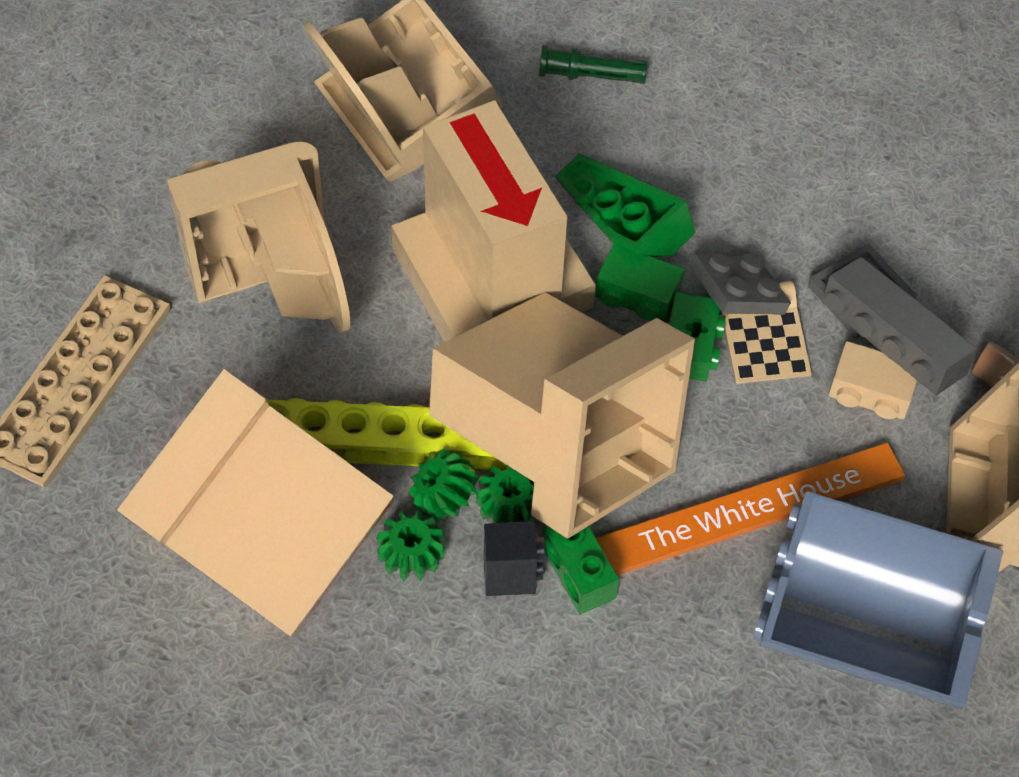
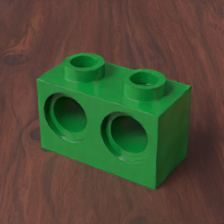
[543,526,619,615]

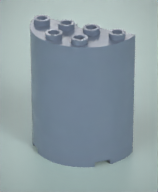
[753,491,1003,710]

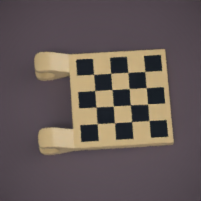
[719,281,812,384]

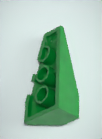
[555,153,696,257]

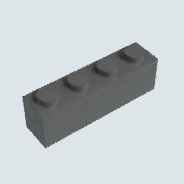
[822,257,977,396]

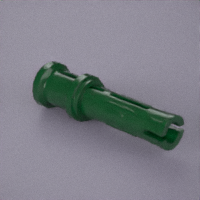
[539,45,647,84]

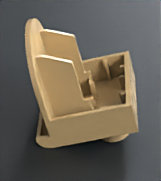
[302,0,503,181]
[167,142,350,333]

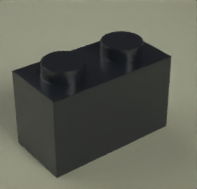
[483,521,545,596]

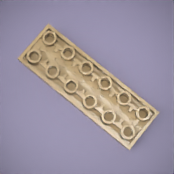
[0,275,170,488]

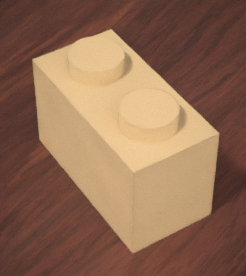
[829,341,917,420]

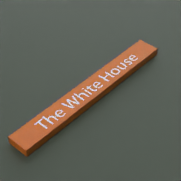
[596,443,905,576]

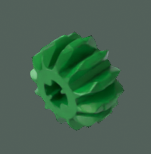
[409,448,479,521]
[476,465,534,523]
[376,510,445,582]

